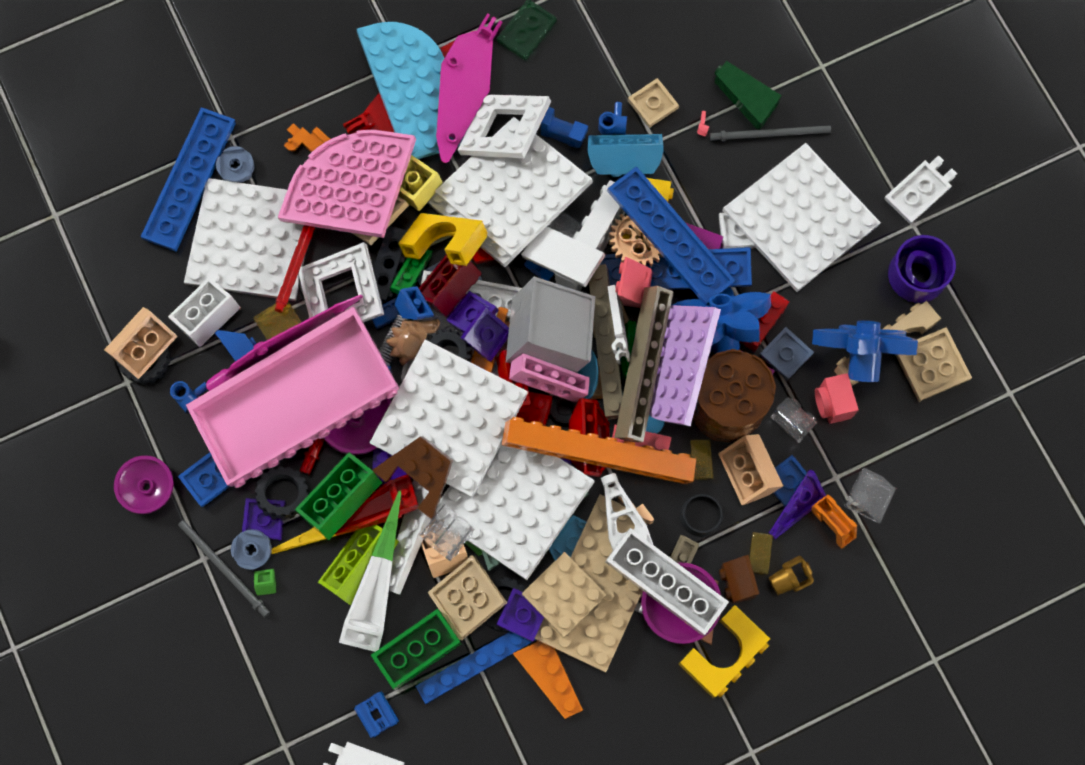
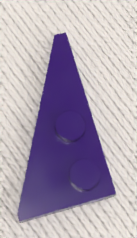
[769,469,826,539]

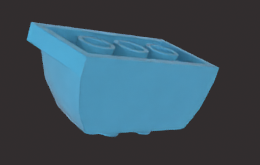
[588,134,663,177]

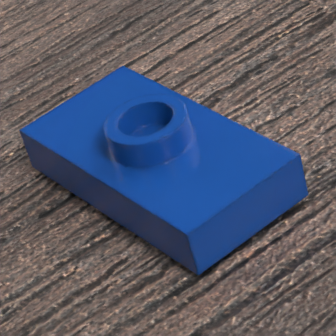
[371,298,401,330]

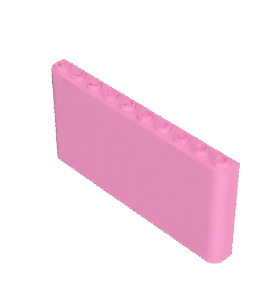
[186,307,399,488]

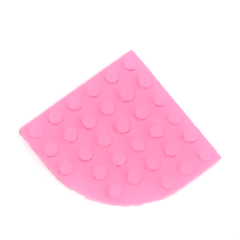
[278,130,416,238]

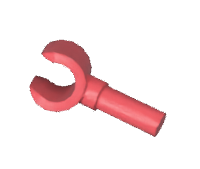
[697,111,710,137]

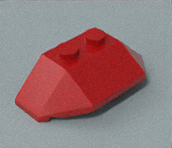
[569,398,610,477]

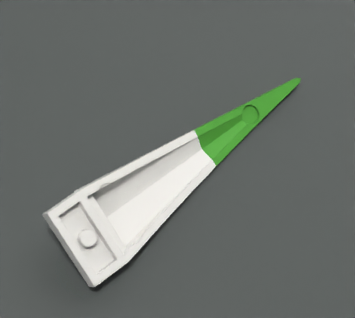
[339,491,401,652]

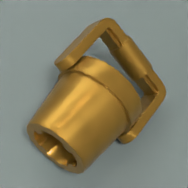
[769,556,814,595]

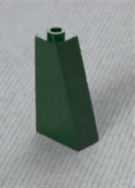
[714,61,782,130]

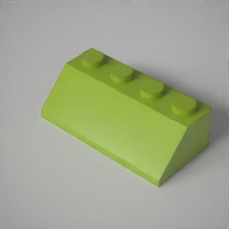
[318,525,399,605]

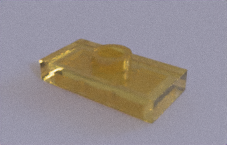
[690,440,713,480]
[749,532,773,575]

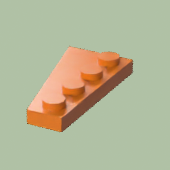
[513,641,583,719]

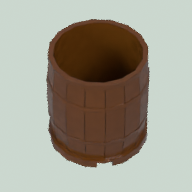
[693,349,776,443]

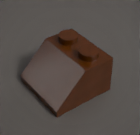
[719,555,759,604]

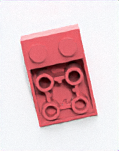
[615,257,653,308]

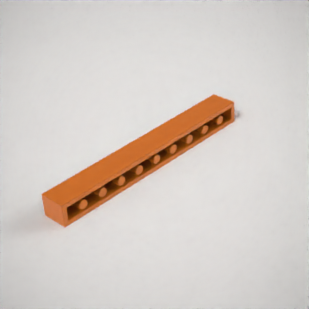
[502,417,696,484]

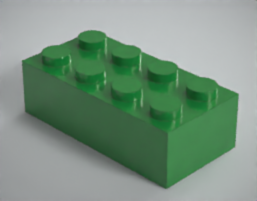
[295,452,383,540]
[371,609,461,690]

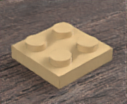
[628,78,679,128]

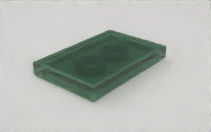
[496,0,557,61]

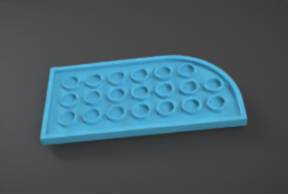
[357,22,468,159]

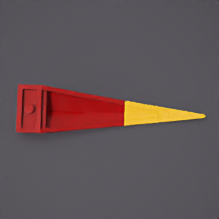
[271,474,419,554]

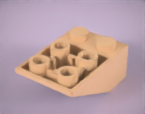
[421,518,468,578]

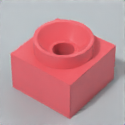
[815,373,859,424]

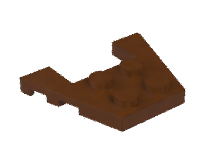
[373,436,453,519]

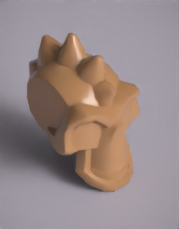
[386,319,440,365]

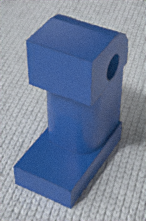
[541,107,588,148]

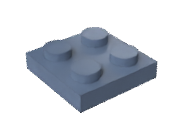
[759,327,814,381]

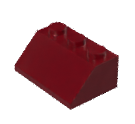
[419,254,482,317]

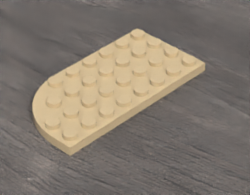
[535,494,643,673]

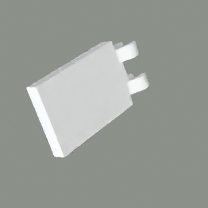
[884,156,957,225]
[607,285,631,364]
[323,742,404,765]

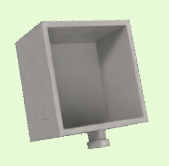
[506,276,595,373]

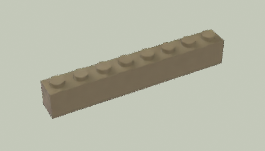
[589,264,623,420]
[614,286,673,442]

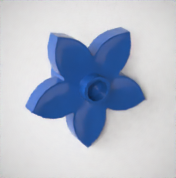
[672,287,771,354]
[812,320,918,382]

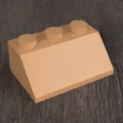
[104,307,178,379]
[718,434,783,505]

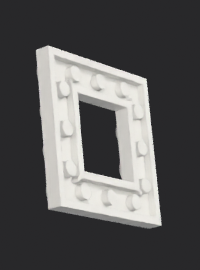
[458,95,551,158]
[299,243,384,322]

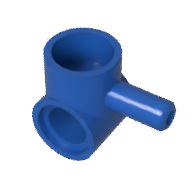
[598,102,627,135]
[170,381,207,414]

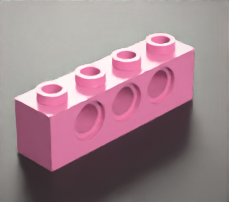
[509,353,590,403]

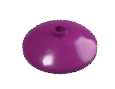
[114,456,174,514]

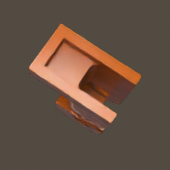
[812,495,857,549]

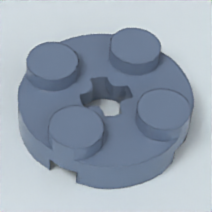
[216,146,254,183]
[231,529,272,570]

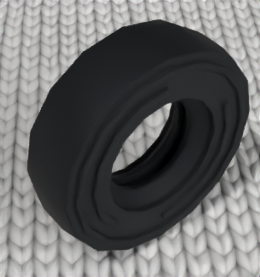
[549,395,578,425]

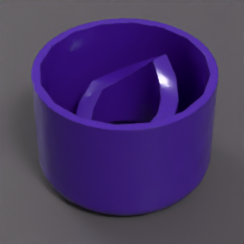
[888,235,956,303]

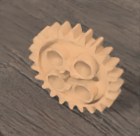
[609,214,664,267]

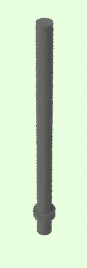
[710,125,831,142]
[178,520,270,618]

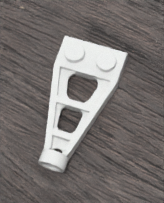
[601,473,653,550]

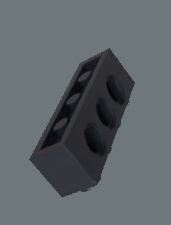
[373,226,407,304]

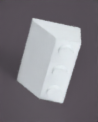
[168,277,241,347]

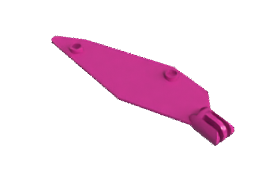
[436,13,503,163]
[206,295,363,391]

